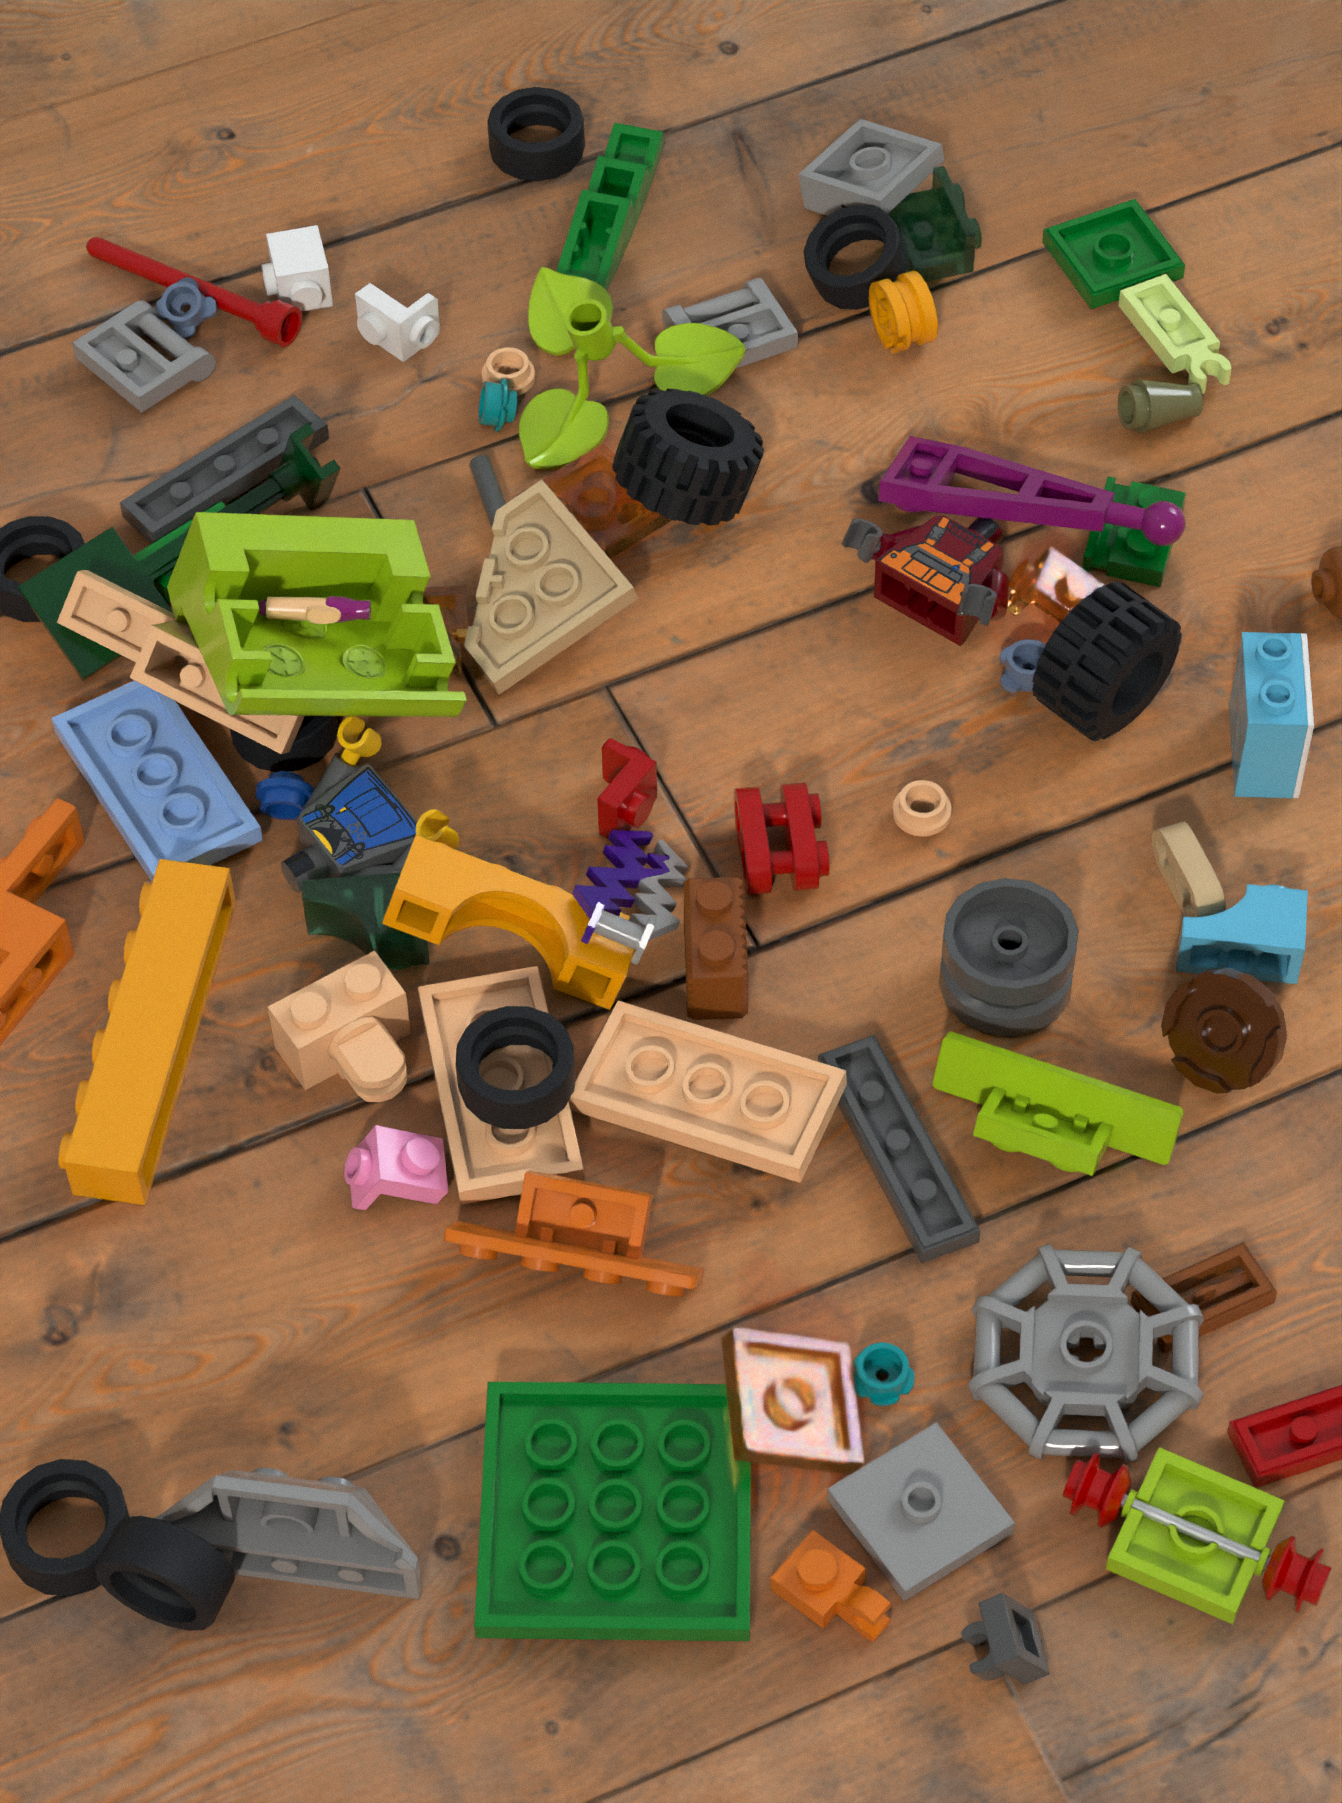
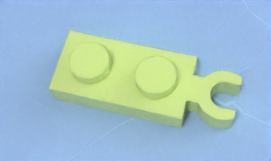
[1118,274,1231,394]

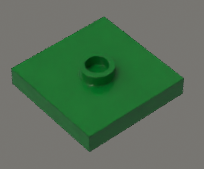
[1042,199,1185,309]

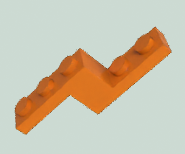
[0,798,85,1045]

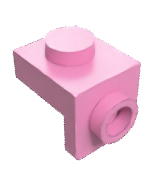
[344,1125,448,1210]

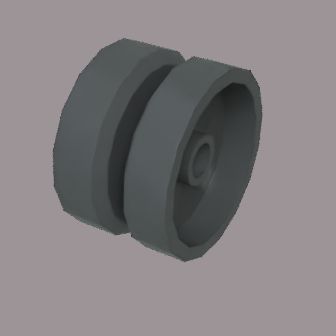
[939,878,1079,1037]

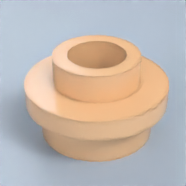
[482,347,535,396]
[893,780,952,837]

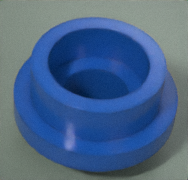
[256,771,314,820]

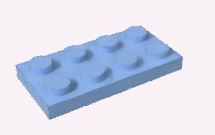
[51,680,263,882]

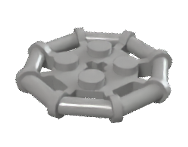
[968,1244,1204,1464]

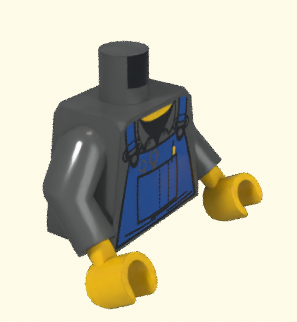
[281,716,459,903]

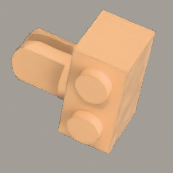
[268,950,411,1102]

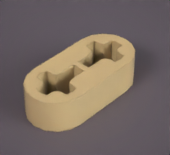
[1152,822,1226,917]

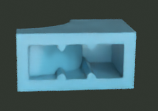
[1176,884,1308,984]

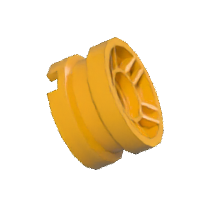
[868,270,938,354]

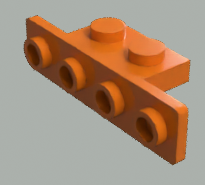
[444,1170,704,1296]

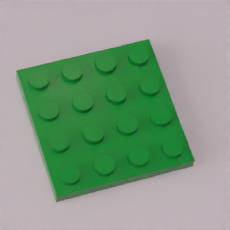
[474,1382,751,1641]

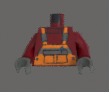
[841,515,1009,647]

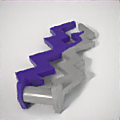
[572,830,688,965]

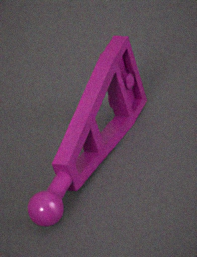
[878,436,1186,546]

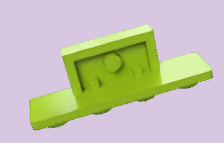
[932,1032,1184,1176]

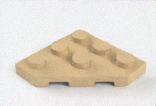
[464,479,638,695]

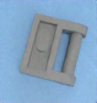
[662,277,798,369]
[72,300,216,413]

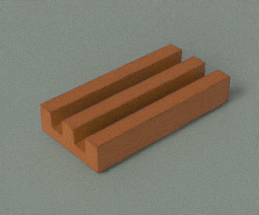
[1131,1242,1277,1353]

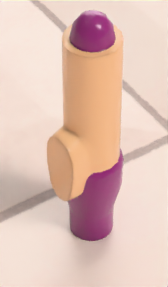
[258,596,372,624]

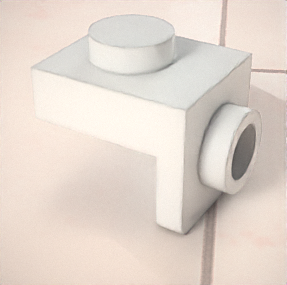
[355,283,441,362]

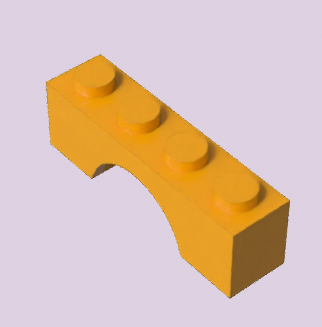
[382,835,634,1010]

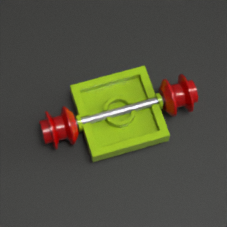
[1063,1447,1332,1625]

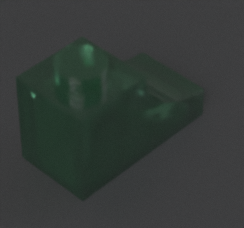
[302,873,430,970]

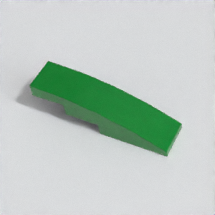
[556,122,665,290]

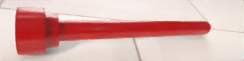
[86,237,302,347]

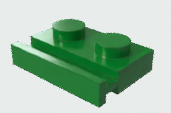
[1082,476,1186,587]

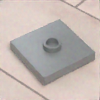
[827,1422,1015,1602]

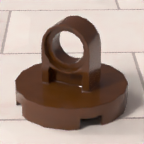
[1161,968,1287,1094]

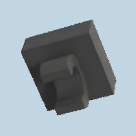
[961,1593,1049,1684]

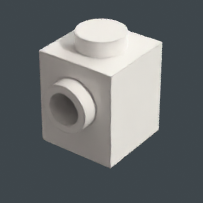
[261,225,333,312]

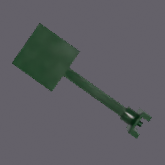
[18,423,341,681]

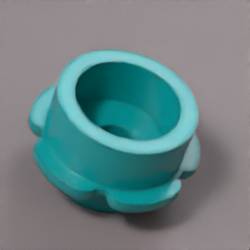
[478,378,517,432]
[850,1342,915,1406]

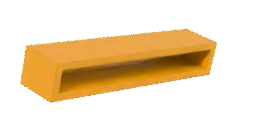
[58,859,236,1206]

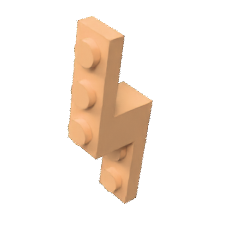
[57,570,305,754]

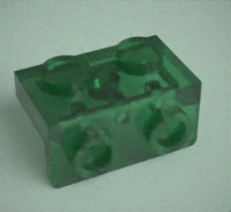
[888,166,982,282]

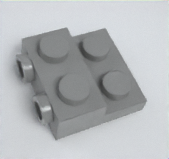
[798,119,944,216]

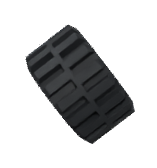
[612,388,764,526]
[1032,581,1182,741]

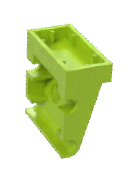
[167,512,467,717]

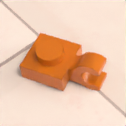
[770,1530,891,1642]

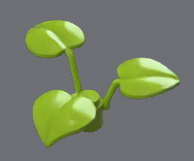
[519,267,745,470]

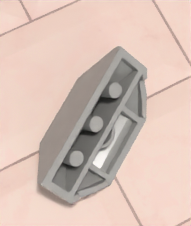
[156,1468,423,1600]

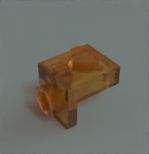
[1007,547,1104,623]

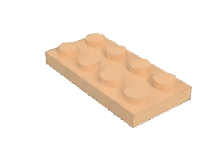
[418,966,584,1205]
[569,1001,847,1183]

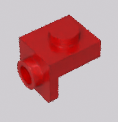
[597,738,657,839]

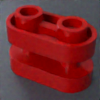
[734,782,830,895]

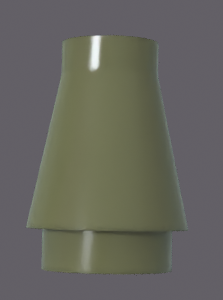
[1118,379,1203,433]

